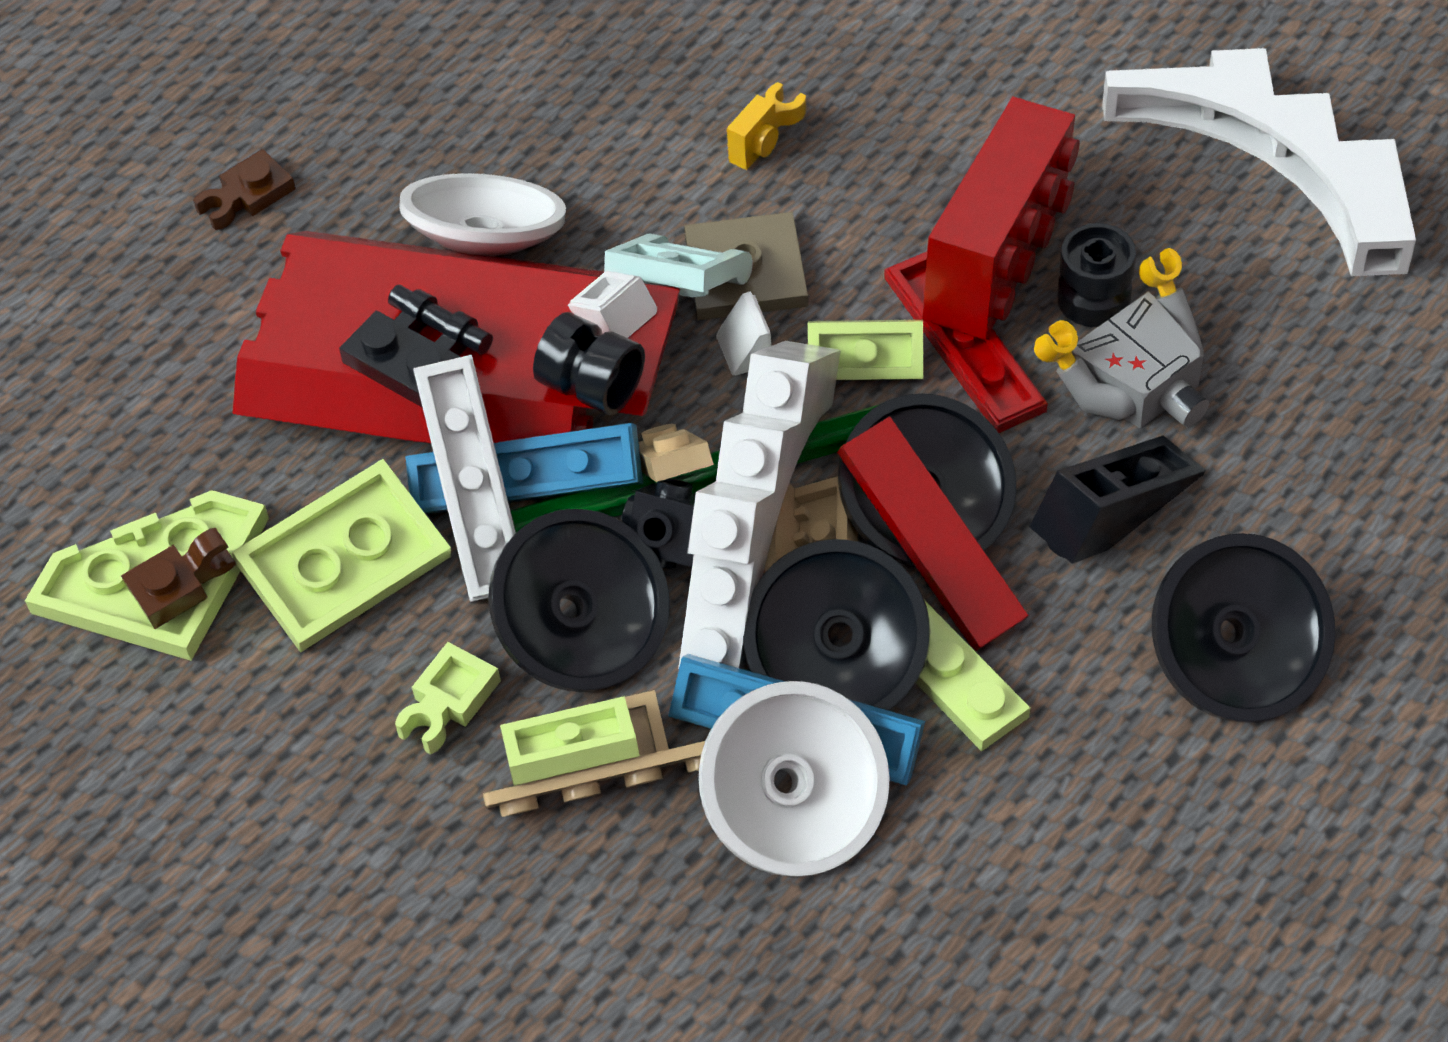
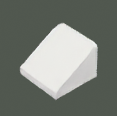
[568,271,657,338]
[716,291,771,375]

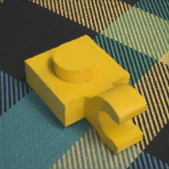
[727,82,807,170]

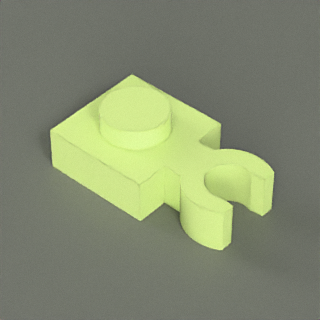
[395,642,501,755]

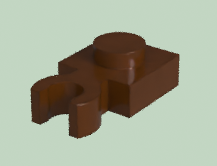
[193,149,296,230]

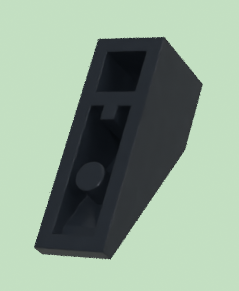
[1029,435,1206,564]

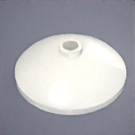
[399,173,566,257]
[699,681,889,876]

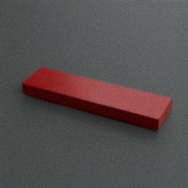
[884,251,1048,433]
[837,416,1029,651]

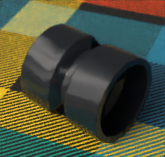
[1057,223,1136,327]
[533,312,645,415]

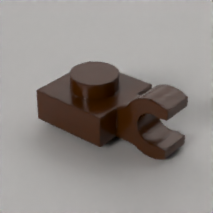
[121,528,236,629]

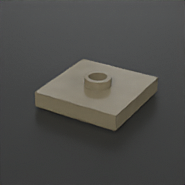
[684,212,808,320]

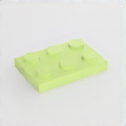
[232,459,451,653]

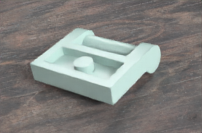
[604,234,753,297]

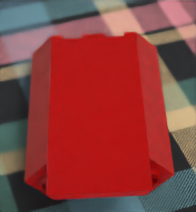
[232,231,680,444]

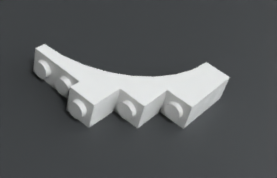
[1102,48,1416,276]
[678,341,841,670]

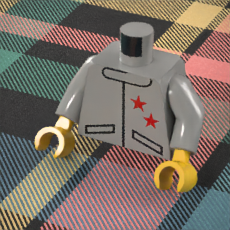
[1034,248,1209,428]

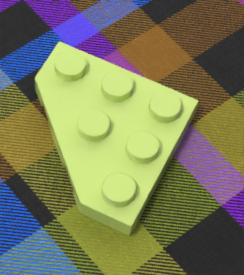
[25,490,269,661]

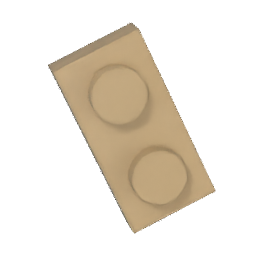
[639,424,714,482]

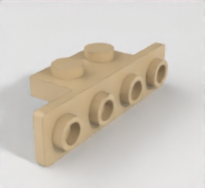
[483,690,705,817]

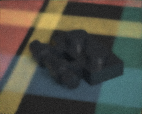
[339,284,493,408]

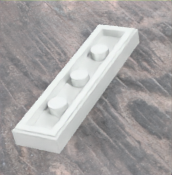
[413,355,516,602]

